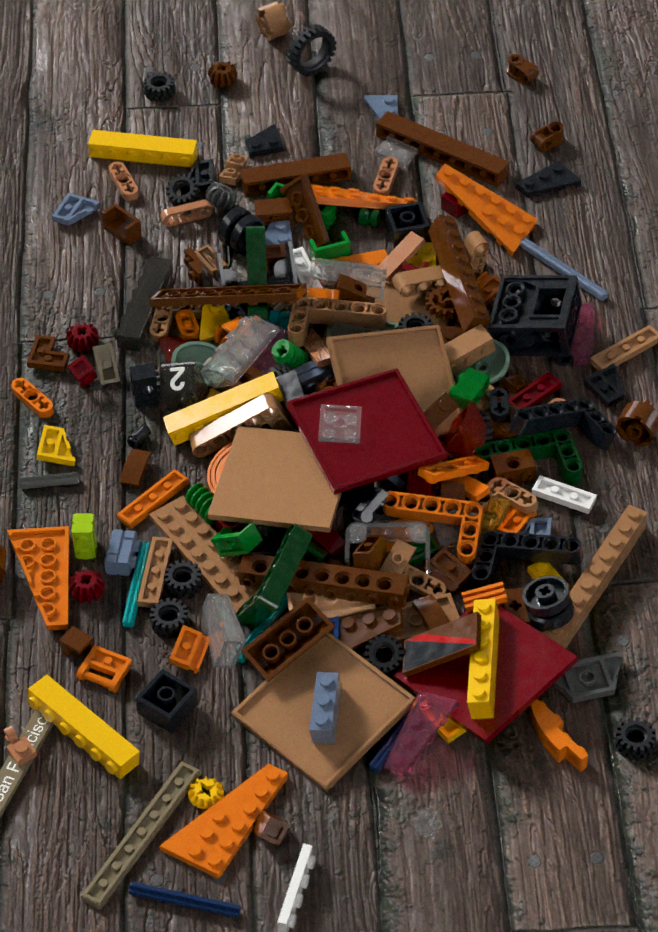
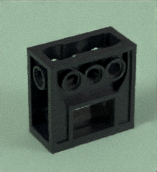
[487,275,582,357]

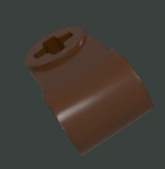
[506,54,540,85]
[530,121,564,152]

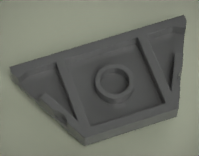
[553,652,622,703]

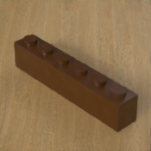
[240,153,351,197]

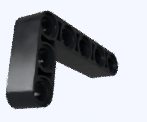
[510,398,617,450]
[472,531,584,588]

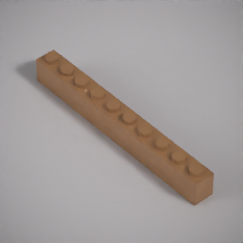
[542,504,648,649]

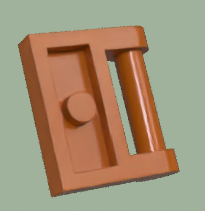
[76,645,133,693]

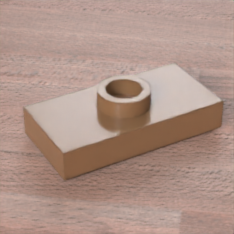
[380,539,416,574]

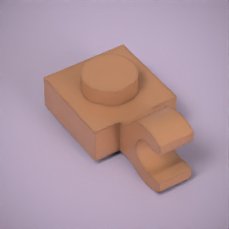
[3,726,37,767]

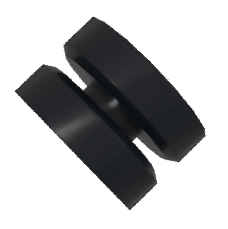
[218,207,265,255]
[522,576,575,631]

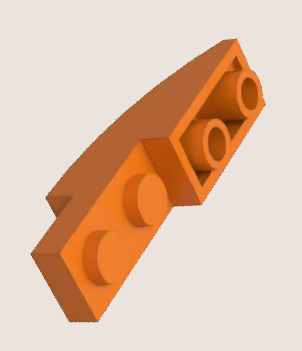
[529,699,588,772]

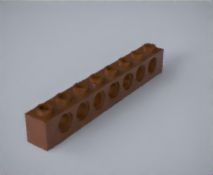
[238,553,410,608]

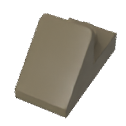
[92,343,120,385]

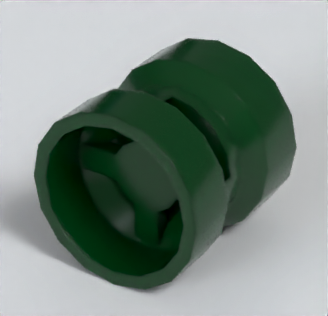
[359,208,381,228]

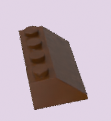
[241,596,335,682]

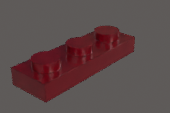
[508,372,562,408]

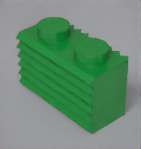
[449,367,490,413]

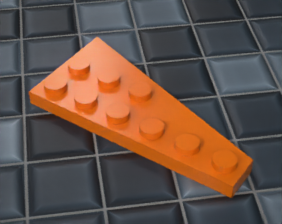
[435,164,538,257]
[311,184,418,210]
[7,526,70,631]
[160,763,288,879]

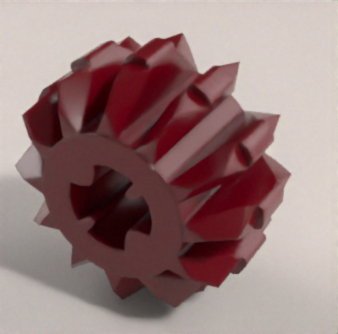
[66,322,99,354]
[69,568,105,604]

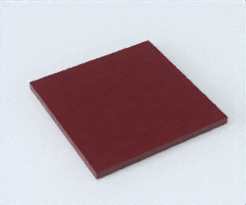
[286,368,448,494]
[393,605,578,745]

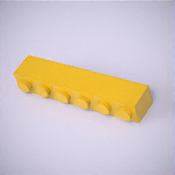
[88,130,198,168]
[163,372,284,446]
[467,599,500,719]
[27,675,140,779]

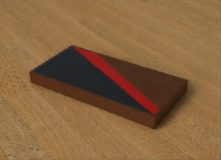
[402,611,481,678]

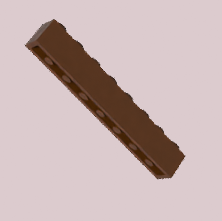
[376,111,510,187]
[428,214,491,333]

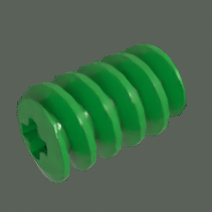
[271,339,309,369]
[185,483,215,526]

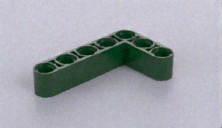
[246,226,268,322]
[475,429,583,485]
[234,523,313,630]

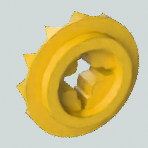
[188,776,224,809]

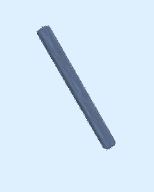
[520,238,608,301]

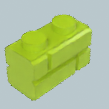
[71,513,98,560]

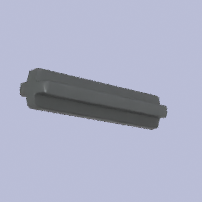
[19,472,79,489]

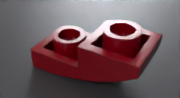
[306,529,348,557]

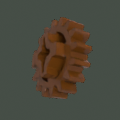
[424,284,457,320]

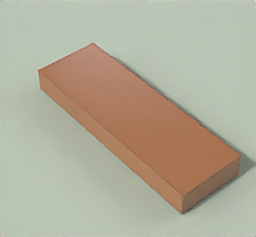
[374,231,426,281]

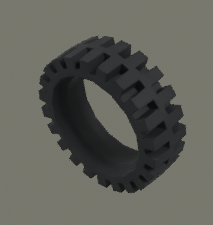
[286,24,336,76]

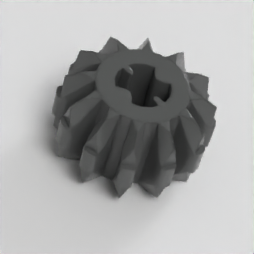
[205,182,237,210]

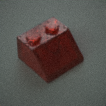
[444,401,487,459]

